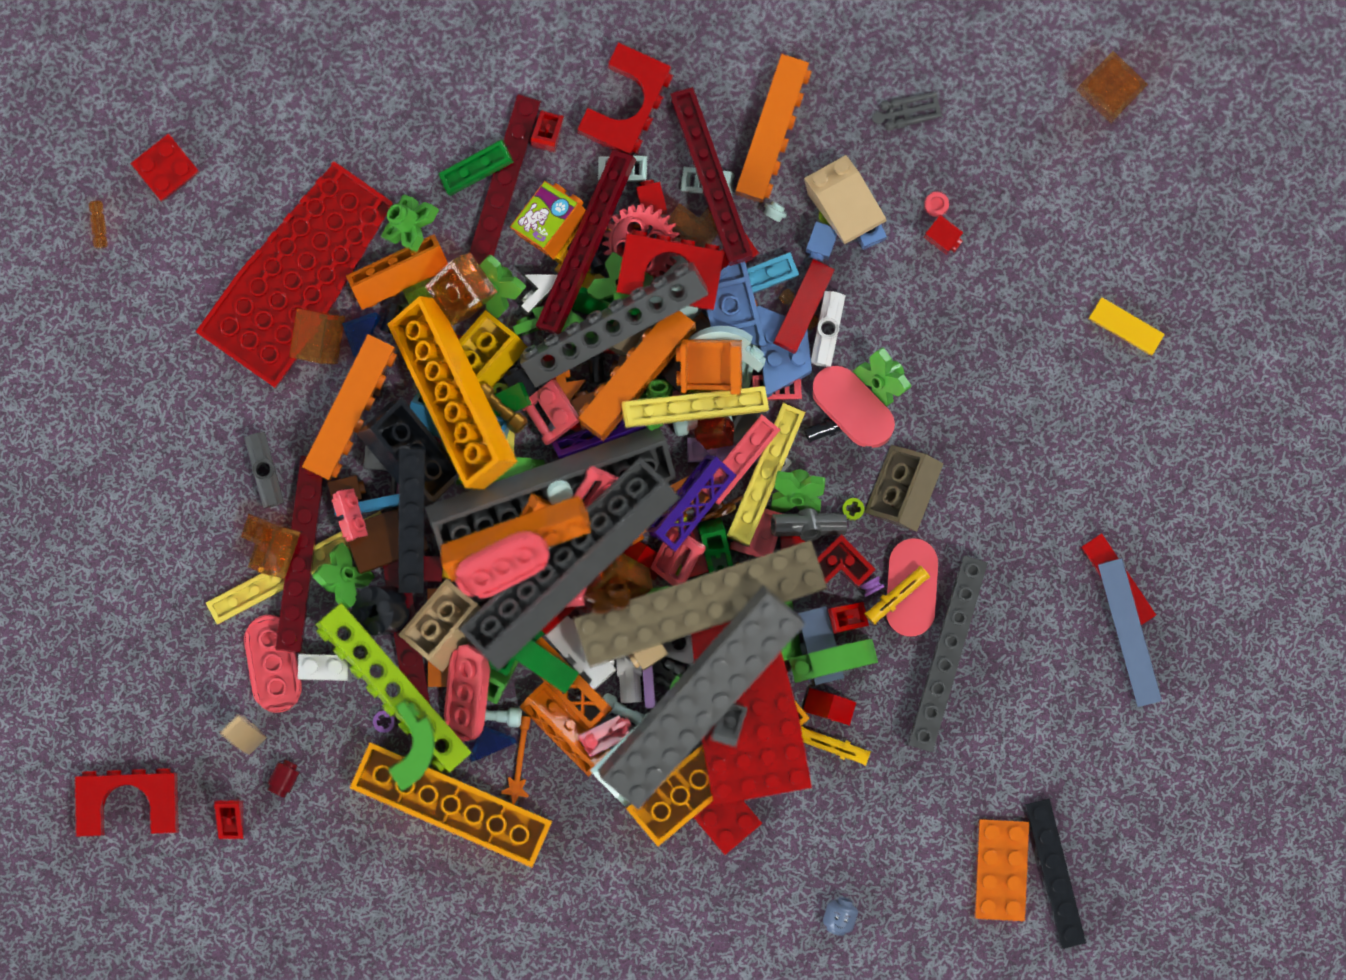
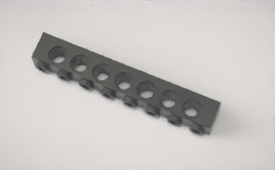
[520,262,708,388]
[907,555,988,752]

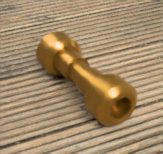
[481,383,527,434]

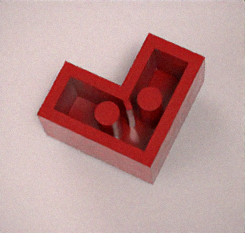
[817,534,876,588]

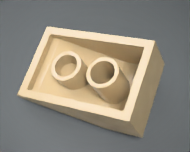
[804,155,886,244]

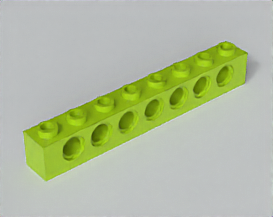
[315,603,471,773]

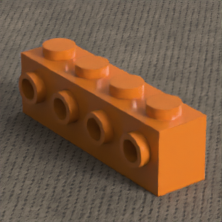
[346,234,450,310]

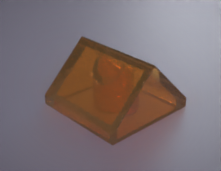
[289,309,345,364]

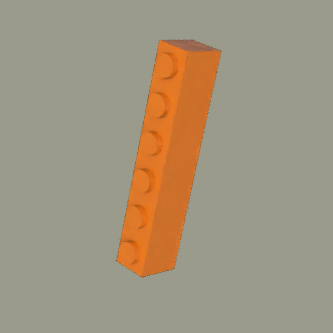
[735,54,812,204]
[579,311,696,442]
[302,334,398,481]
[441,495,591,581]

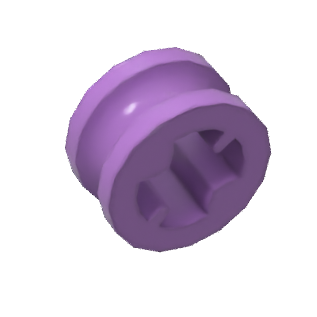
[860,576,884,597]
[373,711,396,733]

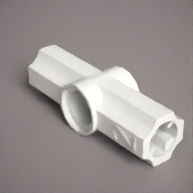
[811,291,846,367]
[616,655,642,703]

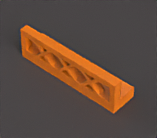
[535,636,612,729]
[520,682,611,777]

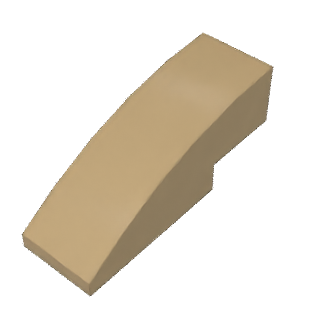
[220,715,267,755]

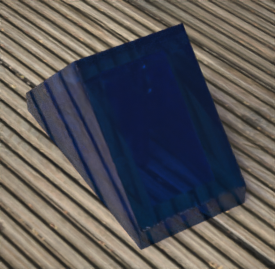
[342,312,381,359]
[470,726,518,763]

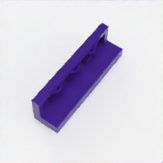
[552,417,647,459]
[646,455,736,551]

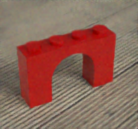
[577,42,674,155]
[616,230,724,311]
[75,768,179,837]

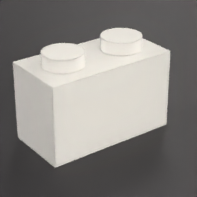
[298,654,350,681]

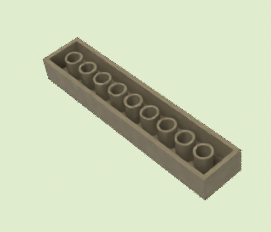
[573,540,827,668]

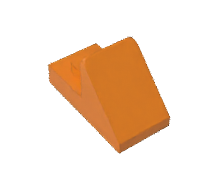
[556,369,586,403]

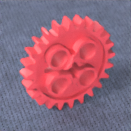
[602,203,681,280]

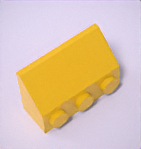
[459,310,528,388]

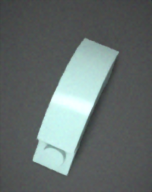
[689,326,766,372]

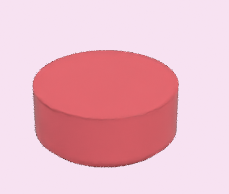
[924,192,949,217]

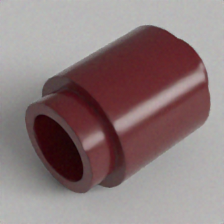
[267,759,300,798]

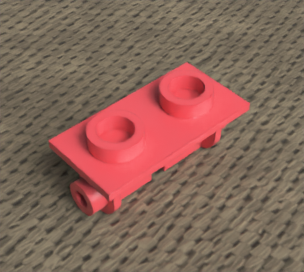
[331,488,368,542]
[578,715,631,757]

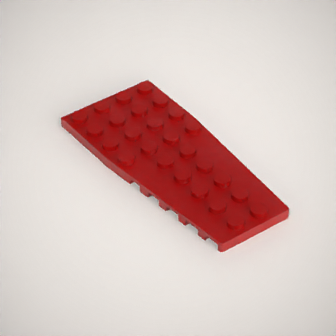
[196,162,393,389]
[691,621,812,806]

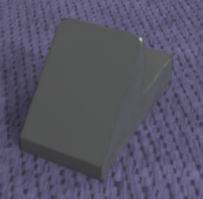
[712,704,748,747]

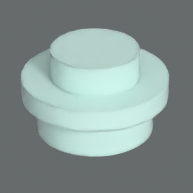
[763,201,787,222]

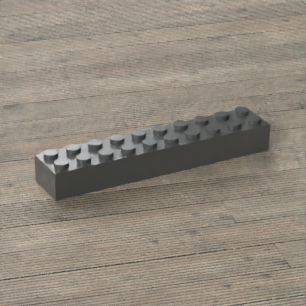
[425,428,676,553]
[459,457,680,670]
[598,585,805,809]

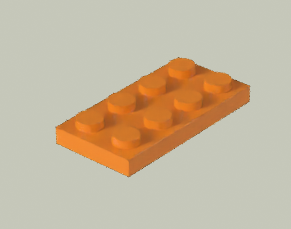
[975,819,1029,921]

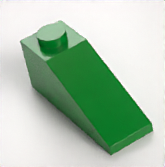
[697,517,733,574]

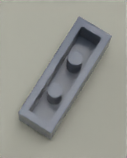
[797,606,844,686]

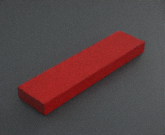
[773,259,835,354]
[1081,533,1156,625]

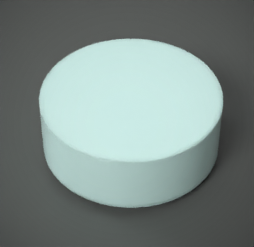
[547,480,573,504]

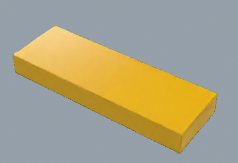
[1089,297,1165,356]

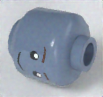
[823,897,858,936]

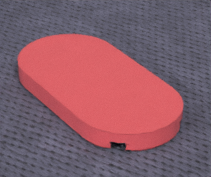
[812,366,895,448]
[456,532,549,598]
[886,538,938,637]
[244,615,302,713]
[444,644,490,742]

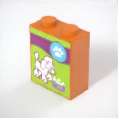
[510,181,586,259]

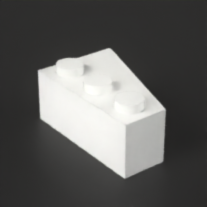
[545,616,617,690]

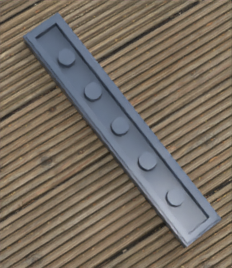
[1098,558,1162,707]

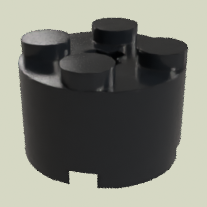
[350,586,409,636]

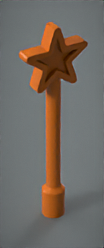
[501,716,531,804]

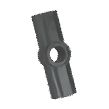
[244,432,284,509]
[770,508,847,541]

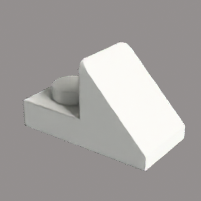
[521,274,557,315]

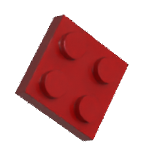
[130,133,199,202]
[693,801,763,855]

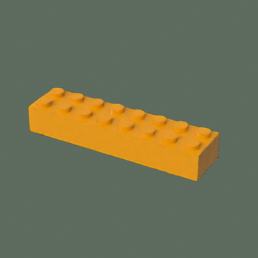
[387,296,517,489]
[626,701,810,846]
[350,742,553,867]

